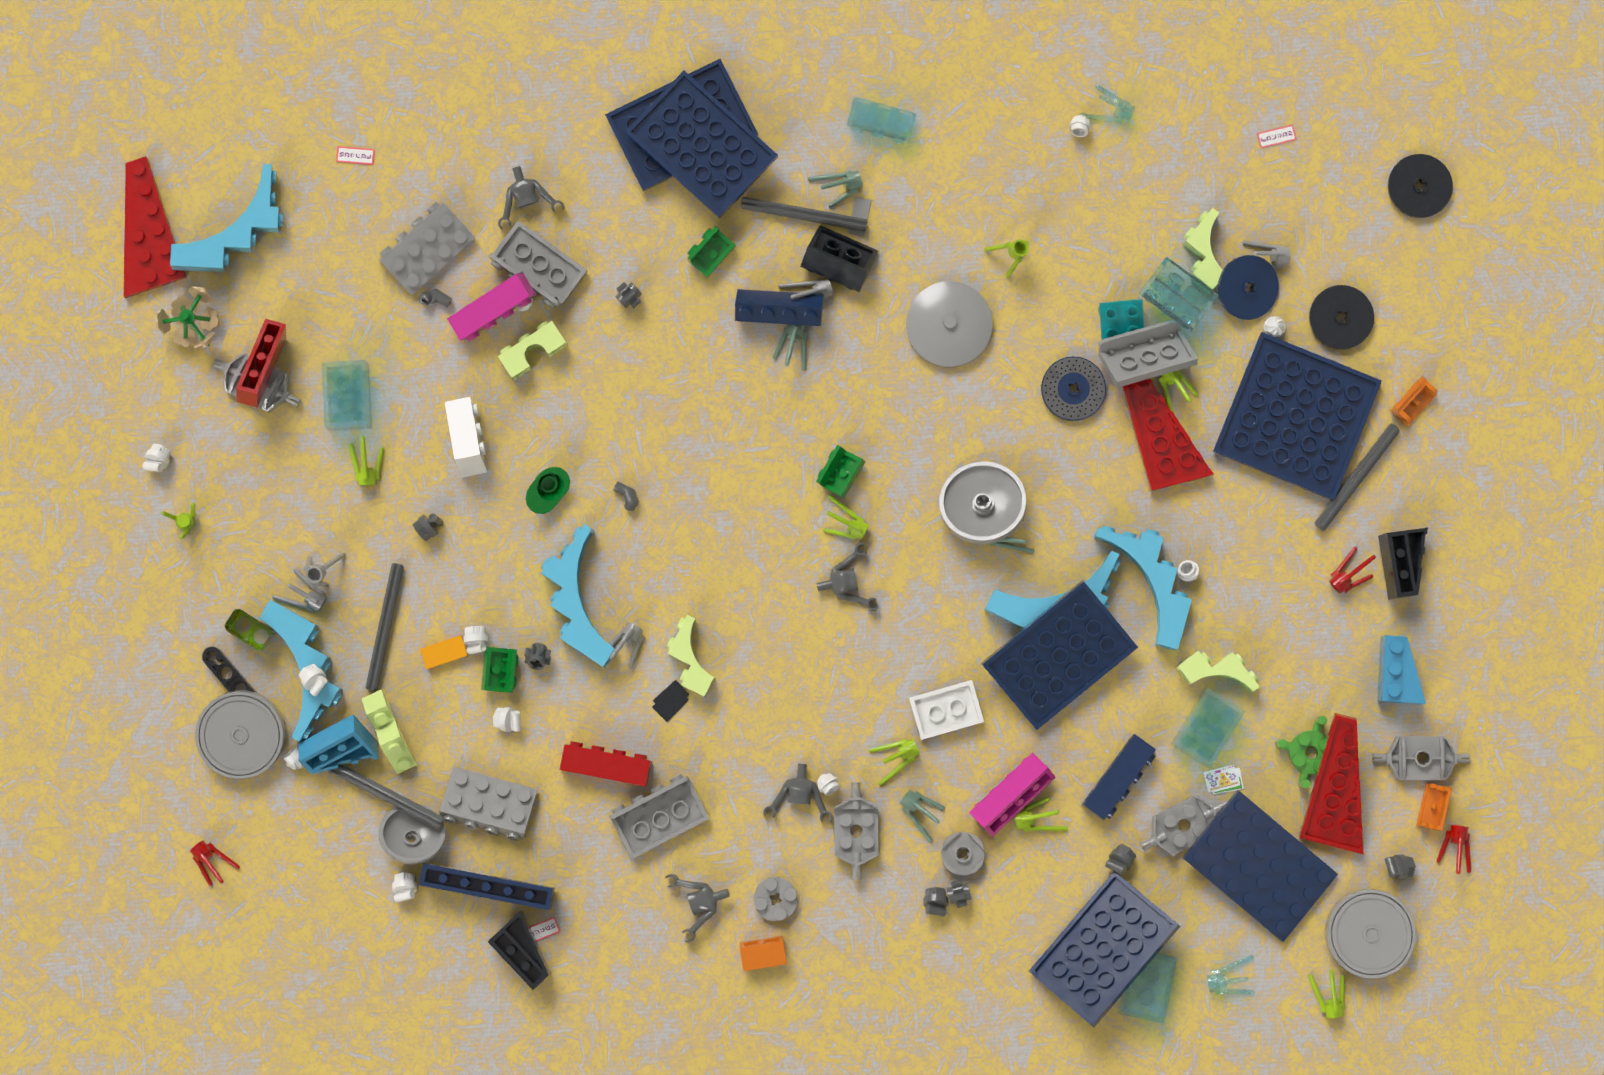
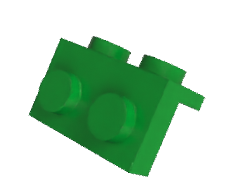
[687,226,736,278]
[816,445,866,499]
[481,647,519,693]

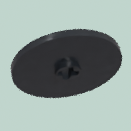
[1388,154,1453,218]
[1309,285,1374,349]

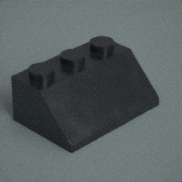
[800,225,878,292]

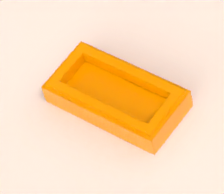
[420,635,469,670]

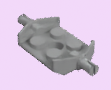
[212,353,301,413]
[1372,736,1470,780]
[834,783,879,880]
[1140,795,1227,856]

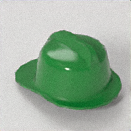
[525,467,570,514]

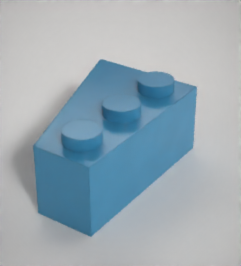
[1377,635,1426,705]
[298,714,379,774]

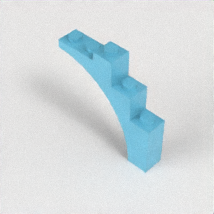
[170,164,283,272]
[541,524,615,668]
[1094,526,1192,651]
[984,551,1121,629]
[259,600,343,742]

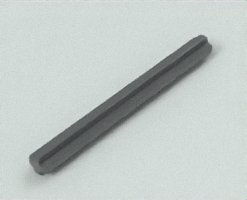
[741,197,868,231]
[1315,423,1400,531]
[365,563,404,691]
[328,764,445,829]

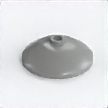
[379,805,445,864]

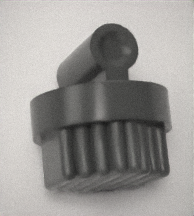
[413,513,443,541]
[1105,844,1136,875]
[1384,854,1416,879]
[923,887,948,917]

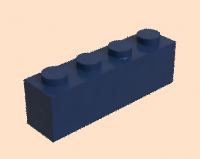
[735,289,824,326]
[1081,734,1156,820]

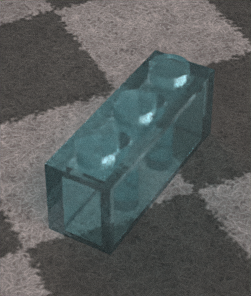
[847,97,916,144]

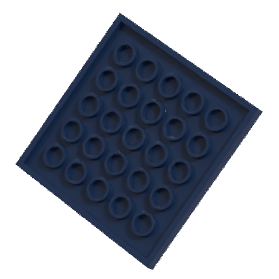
[1212,332,1382,500]

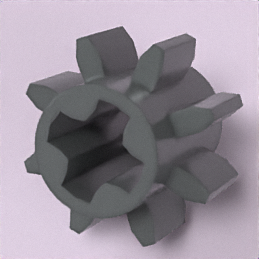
[615,282,642,309]
[524,643,551,670]
[947,880,972,908]

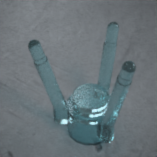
[1079,85,1135,124]
[1207,955,1255,995]

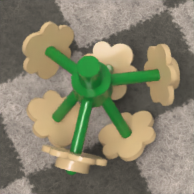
[155,286,220,348]

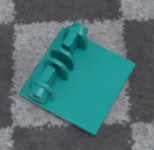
[1098,299,1144,340]

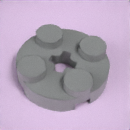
[941,832,985,876]
[754,877,797,921]

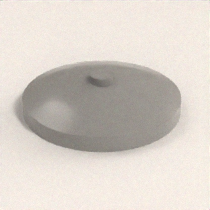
[906,281,993,368]
[939,462,1027,544]

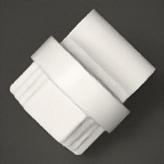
[143,444,171,472]
[463,626,488,655]
[298,664,327,696]
[493,707,521,732]
[392,872,417,903]

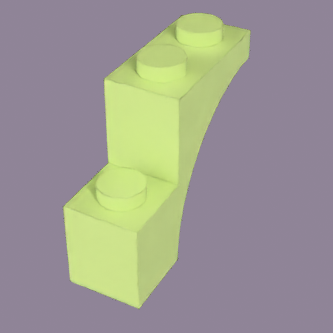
[1183,208,1223,293]
[666,615,715,697]
[1175,651,1260,693]
[362,689,417,774]

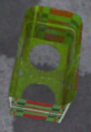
[225,609,275,651]

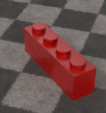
[236,318,286,408]
[559,741,652,787]

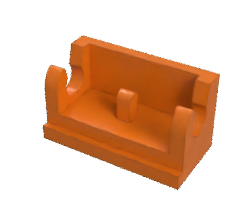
[1390,376,1438,427]
[1416,783,1452,831]
[740,936,787,971]

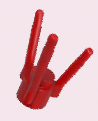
[1329,547,1376,594]
[1436,825,1471,874]
[190,840,240,886]

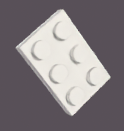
[909,680,984,740]

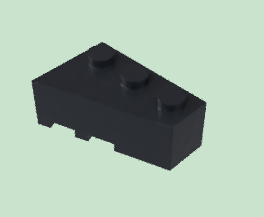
[1378,527,1428,600]
[488,911,551,990]

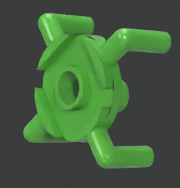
[1275,716,1327,789]

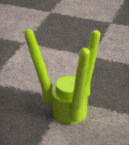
[984,239,1029,277]
[1158,370,1199,413]
[349,435,384,486]
[823,495,869,541]
[161,503,197,539]
[869,739,920,786]
[1015,797,1068,832]
[1308,970,1345,1018]

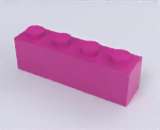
[447,273,536,342]
[969,752,1056,838]

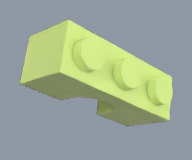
[498,321,568,381]

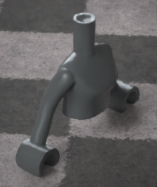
[498,166,565,230]
[817,543,879,611]
[763,764,833,823]
[665,874,730,942]

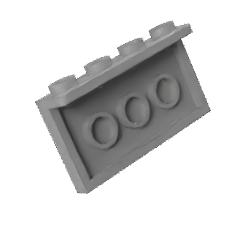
[379,202,475,295]
[489,221,588,309]
[1098,319,1198,388]
[440,767,538,841]
[609,774,710,859]

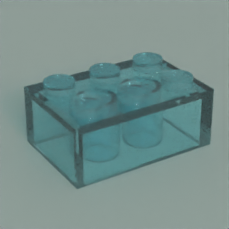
[1139,257,1219,332]
[322,360,372,431]
[1170,688,1245,768]
[1118,954,1177,1023]

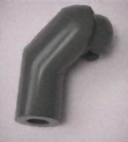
[419,289,452,308]
[613,481,639,511]

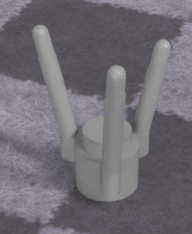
[1243,241,1290,269]
[778,279,833,303]
[303,552,345,587]
[272,568,327,613]
[609,622,644,669]

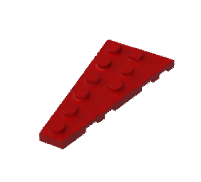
[124,156,187,298]
[1122,378,1214,491]
[1299,713,1364,855]

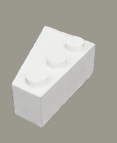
[445,397,487,478]

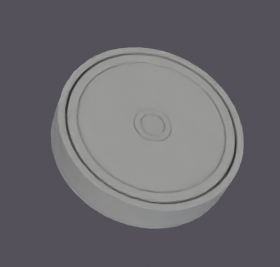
[195,690,286,779]
[1325,889,1416,978]

